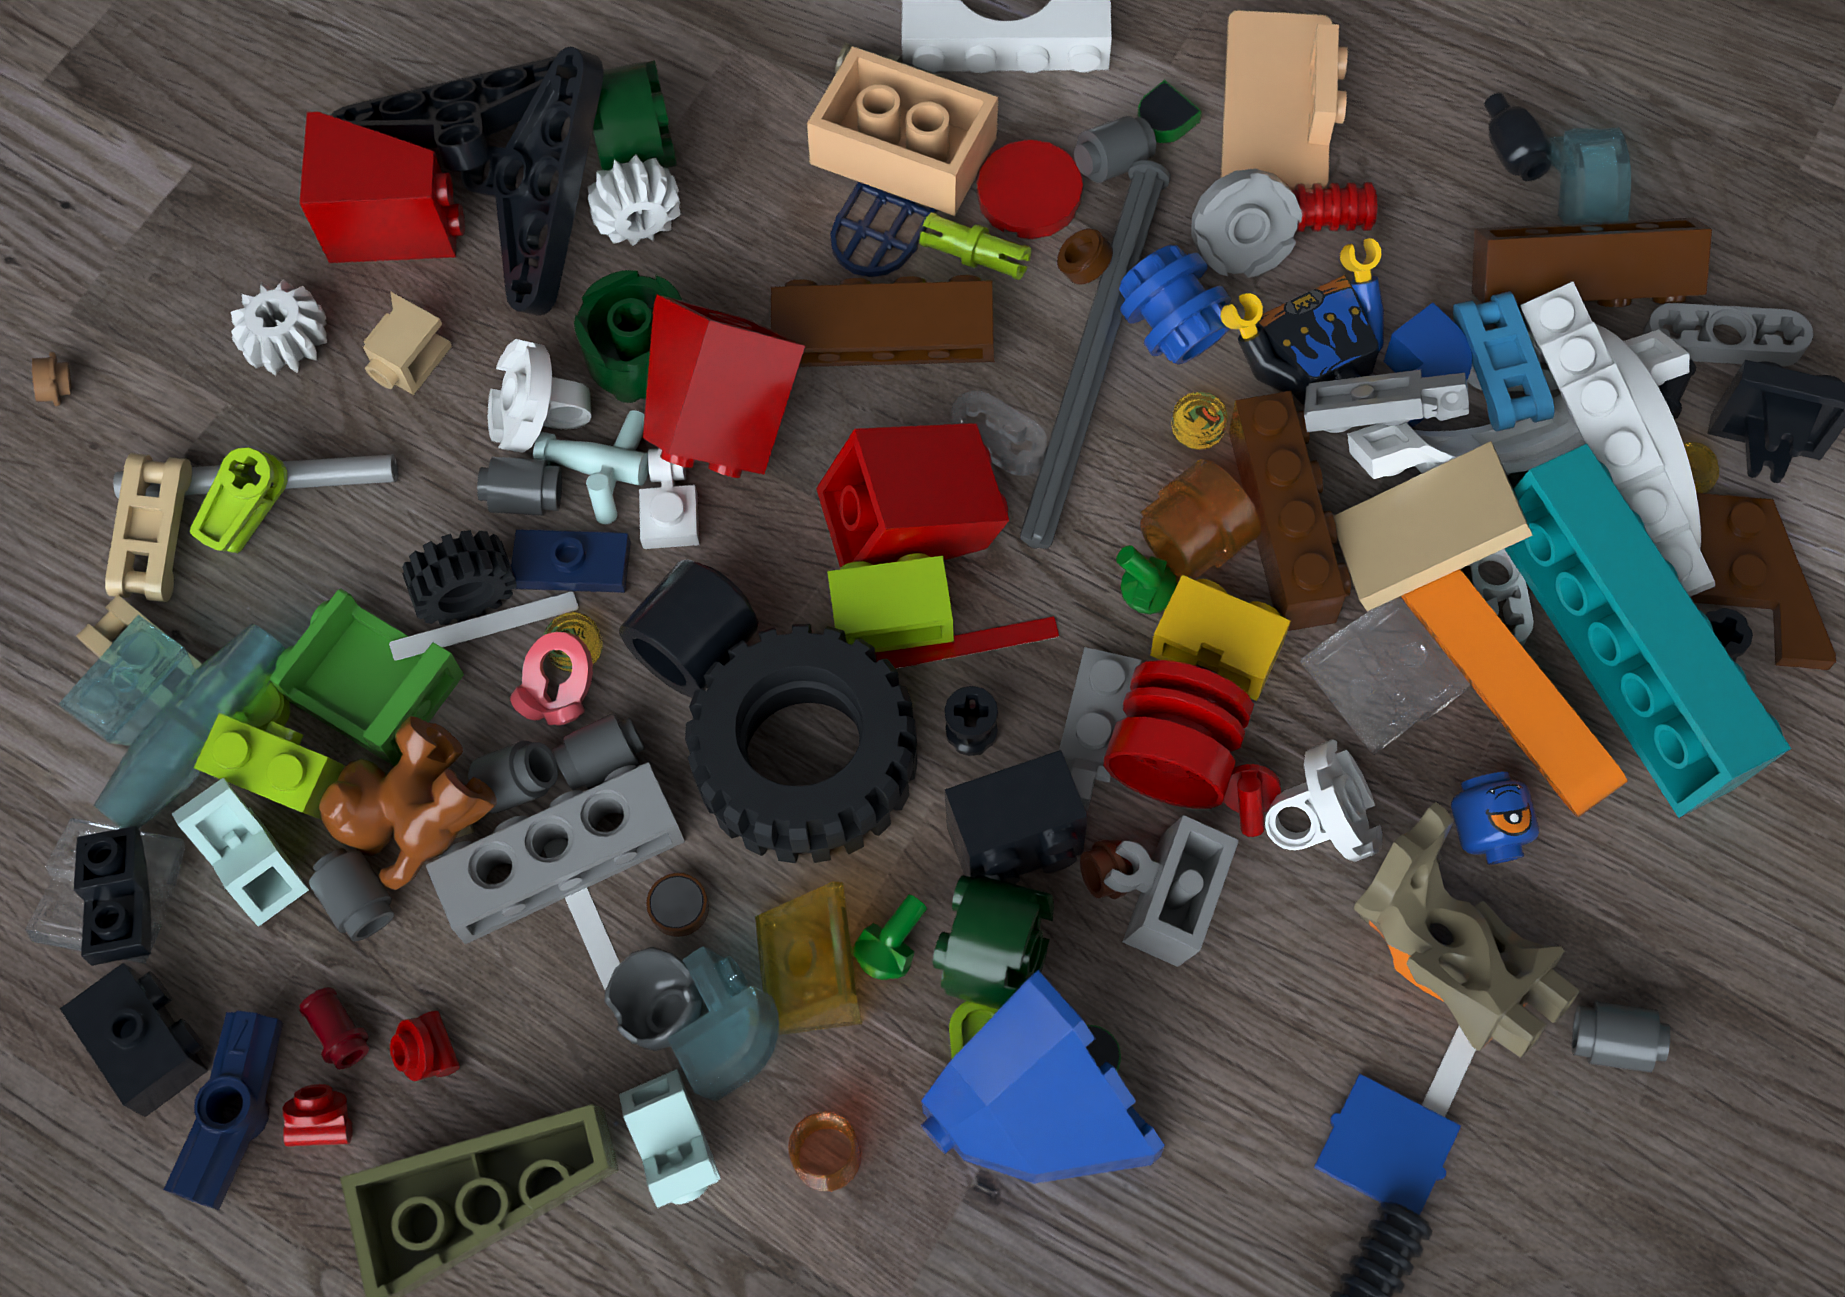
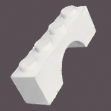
[902,0,1111,73]

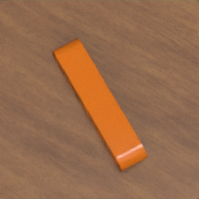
[1401,569,1628,818]

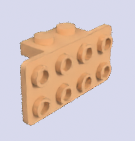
[1221,10,1348,189]

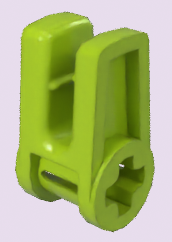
[190,447,288,553]

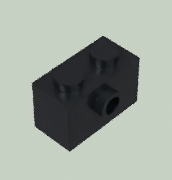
[60,963,208,1117]

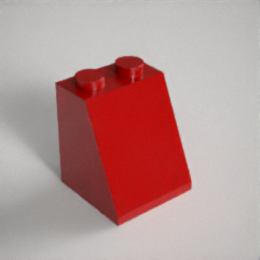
[299,111,465,263]
[643,294,805,478]
[816,423,1009,568]

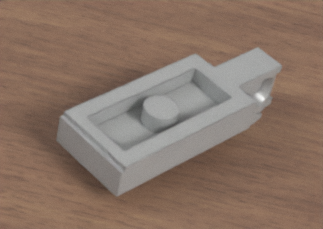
[1304,370,1469,433]
[1059,647,1141,811]

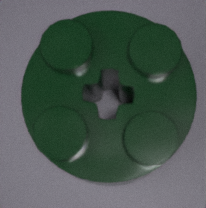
[593,60,677,170]
[574,270,682,403]
[933,875,1054,1010]

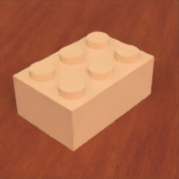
[807,46,998,216]

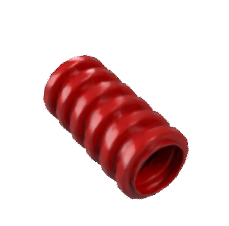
[1286,182,1377,232]

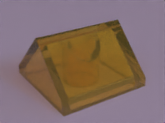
[755,881,862,1036]

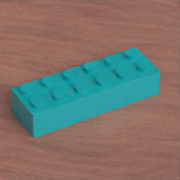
[1504,444,1792,818]

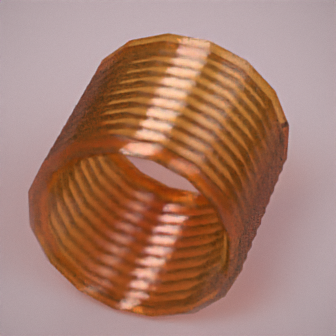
[788,1112,861,1192]

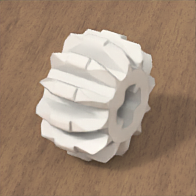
[588,155,681,246]
[231,279,327,376]

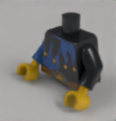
[1220,238,1384,405]

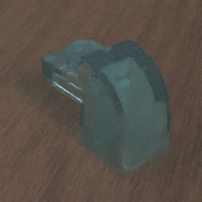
[1548,128,1631,224]
[668,946,779,1102]

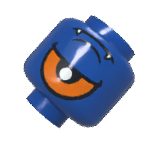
[1451,772,1540,865]

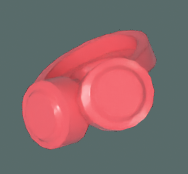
[510,632,593,726]

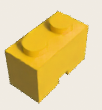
[1150,575,1291,701]

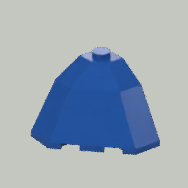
[921,971,1165,1184]

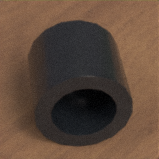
[619,559,759,698]

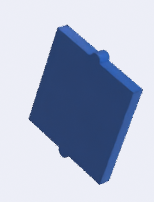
[1314,1074,1461,1215]

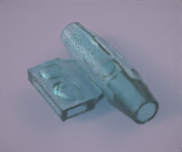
[59,615,286,829]

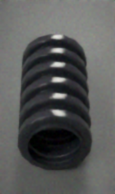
[1330,1202,1433,1297]

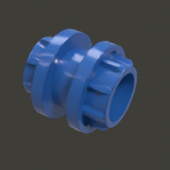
[1119,245,1231,365]

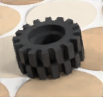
[402,530,517,625]

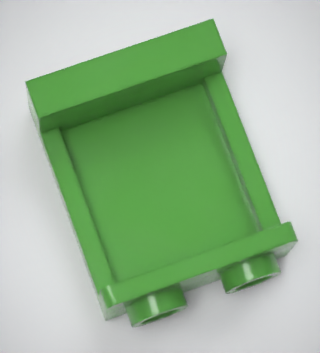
[270,588,464,767]

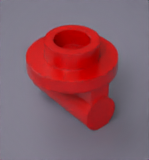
[1223,764,1281,837]
[390,1011,460,1081]
[282,1084,353,1147]

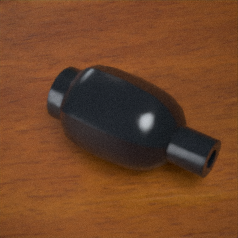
[1484,93,1552,181]

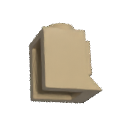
[363,292,452,395]

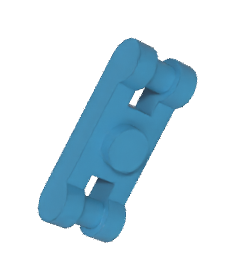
[1453,292,1555,432]

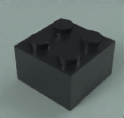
[944,750,1088,884]

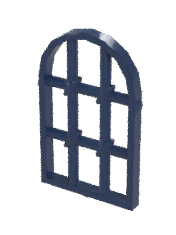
[830,182,938,277]

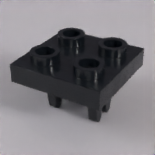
[1707,360,1845,483]

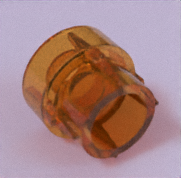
[1140,459,1261,580]

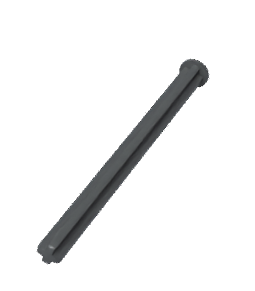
[1020,160,1171,549]

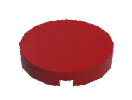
[977,139,1083,239]

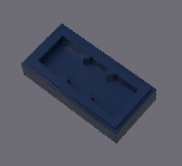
[511,529,631,593]

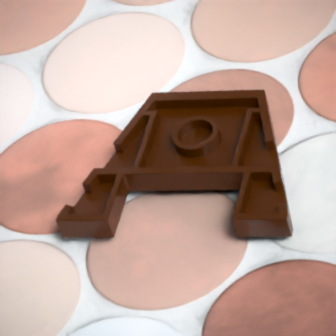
[1690,493,1836,670]

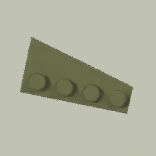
[340,1104,619,1297]

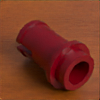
[299,987,369,1070]

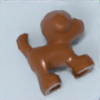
[319,716,497,890]

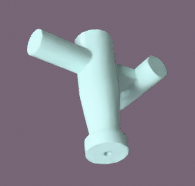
[533,410,649,524]

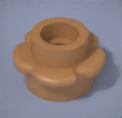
[32,352,71,406]

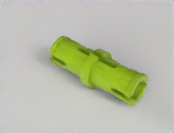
[919,213,1031,280]

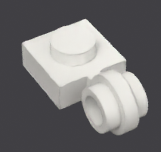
[639,448,699,549]

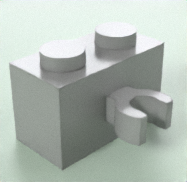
[1104,815,1239,967]

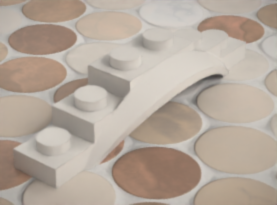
[1520,282,1715,596]
[1348,329,1689,479]

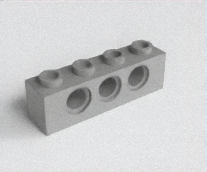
[425,762,685,944]

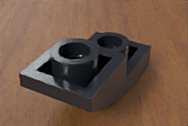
[74,826,151,966]

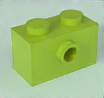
[827,553,954,652]
[194,713,345,820]

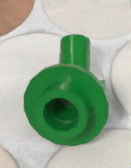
[1116,545,1178,614]
[853,894,928,980]

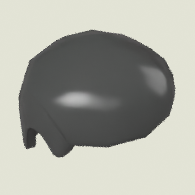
[604,947,704,1051]

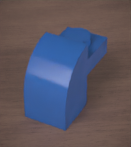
[1383,302,1472,428]

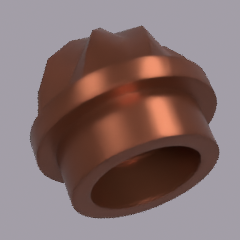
[1080,839,1133,899]

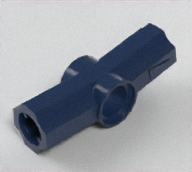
[163,1011,283,1211]

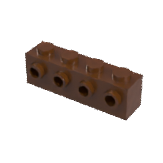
[1472,217,1712,310]
[771,275,994,367]
[1229,391,1351,631]

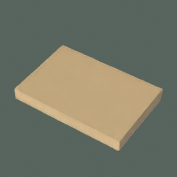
[1334,441,1533,611]

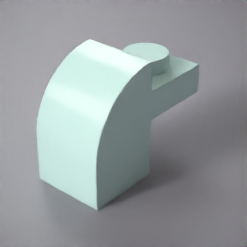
[172,778,309,927]
[619,1069,721,1208]

